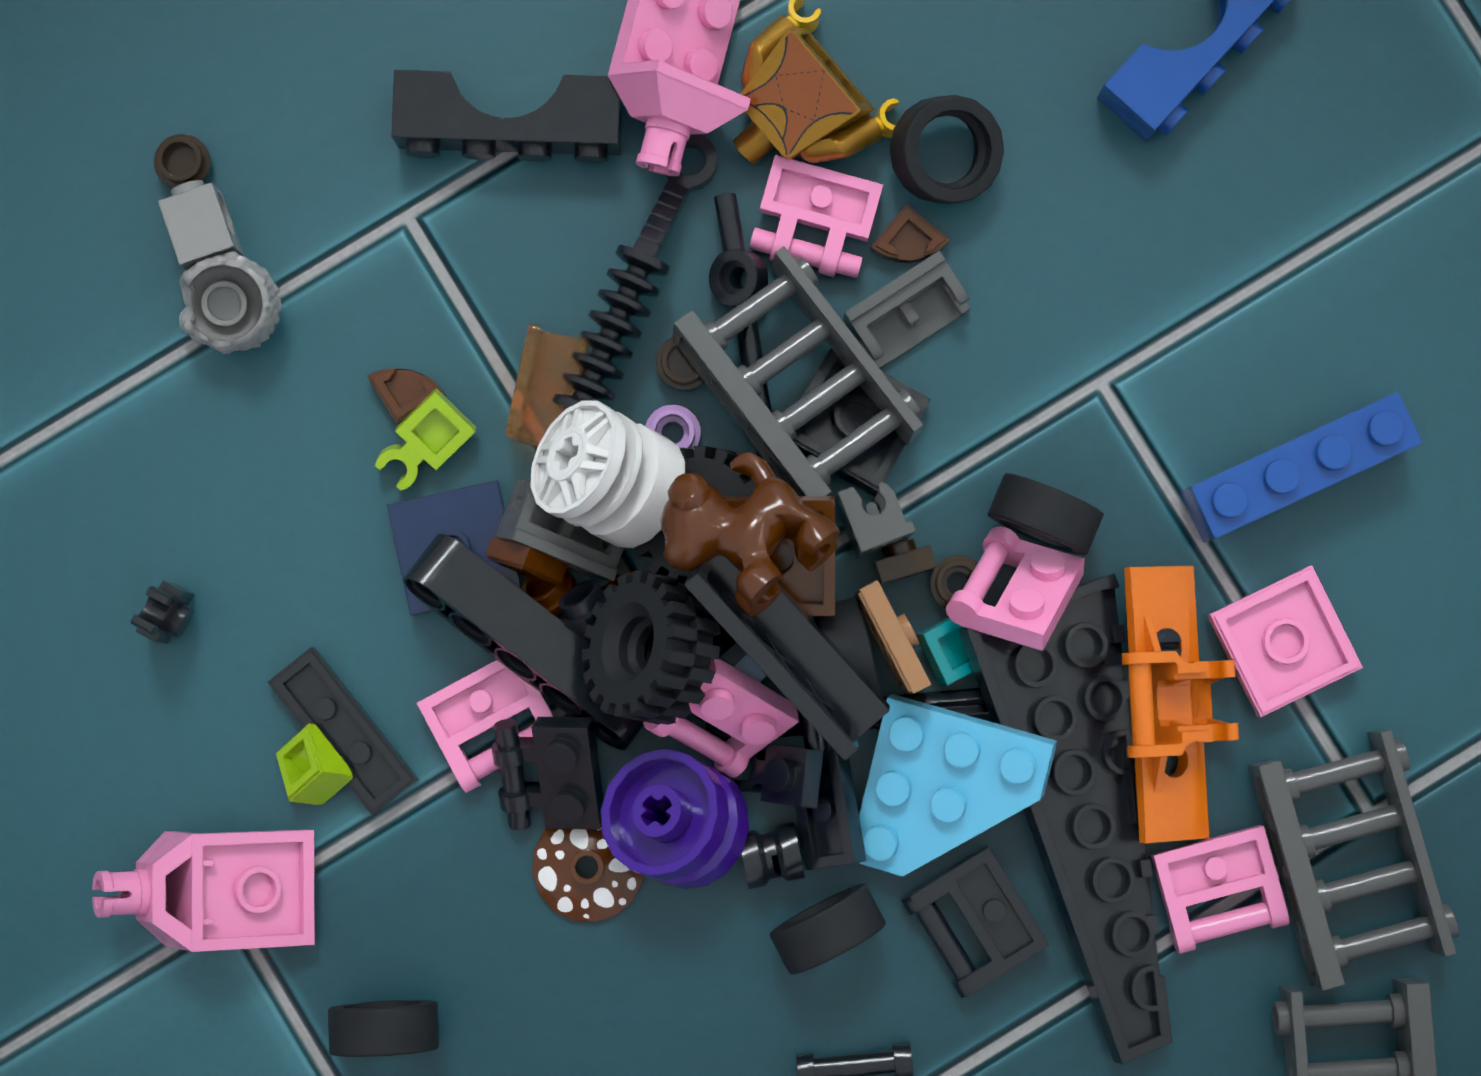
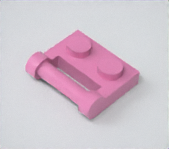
[946,526,1085,651]
[643,658,799,778]
[417,660,555,793]
[1150,825,1289,954]

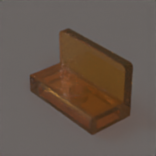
[505,323,589,446]

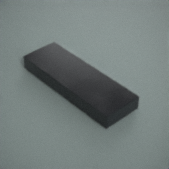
[267,647,419,815]

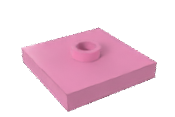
[1207,565,1363,717]

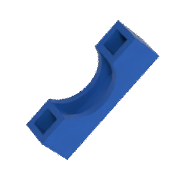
[1097,0,1291,142]
[1179,391,1423,543]

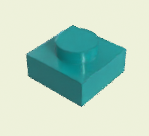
[916,618,974,686]

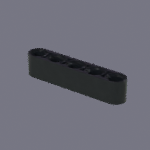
[403,533,644,750]

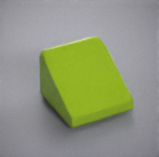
[276,723,353,805]

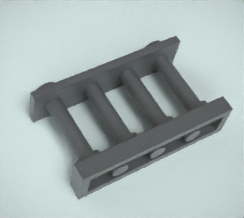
[672,246,923,496]
[1248,729,1459,991]
[1272,977,1437,1076]

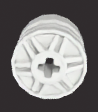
[531,401,685,548]

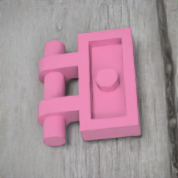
[749,155,883,279]

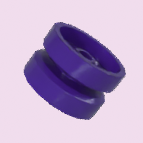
[601,749,749,889]

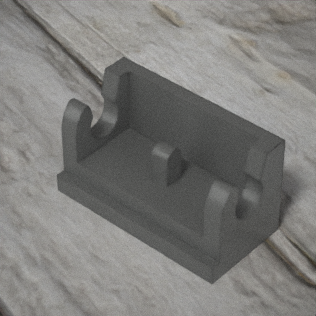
[843,250,971,369]
[495,479,624,581]
[835,482,916,559]

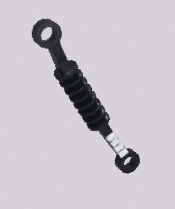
[551,134,718,411]

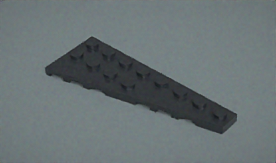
[959,573,1172,1064]

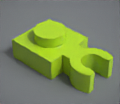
[375,388,476,491]

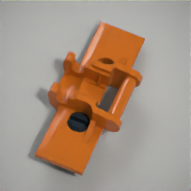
[1122,566,1239,843]

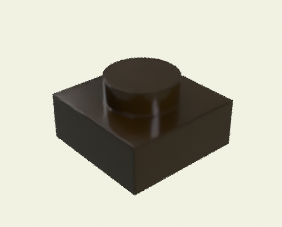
[873,539,937,585]

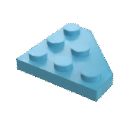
[859,694,1058,877]

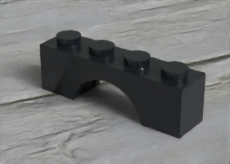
[391,70,623,163]

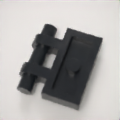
[491,717,604,830]

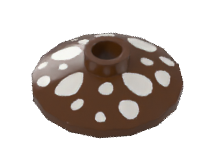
[532,828,644,922]

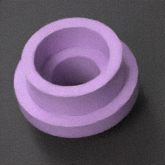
[645,405,701,449]

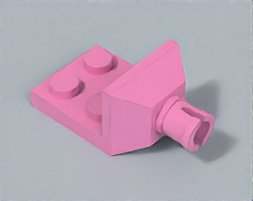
[608,0,751,176]
[92,829,315,952]

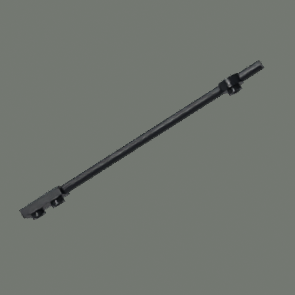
[709,193,866,870]

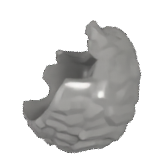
[179,251,281,354]

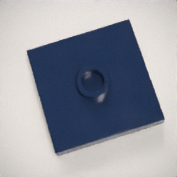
[387,480,522,616]

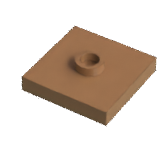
[855,580,932,695]

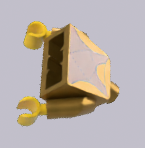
[733,0,900,164]

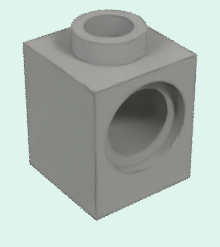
[158,180,244,270]

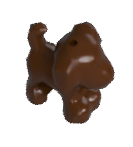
[660,452,840,617]

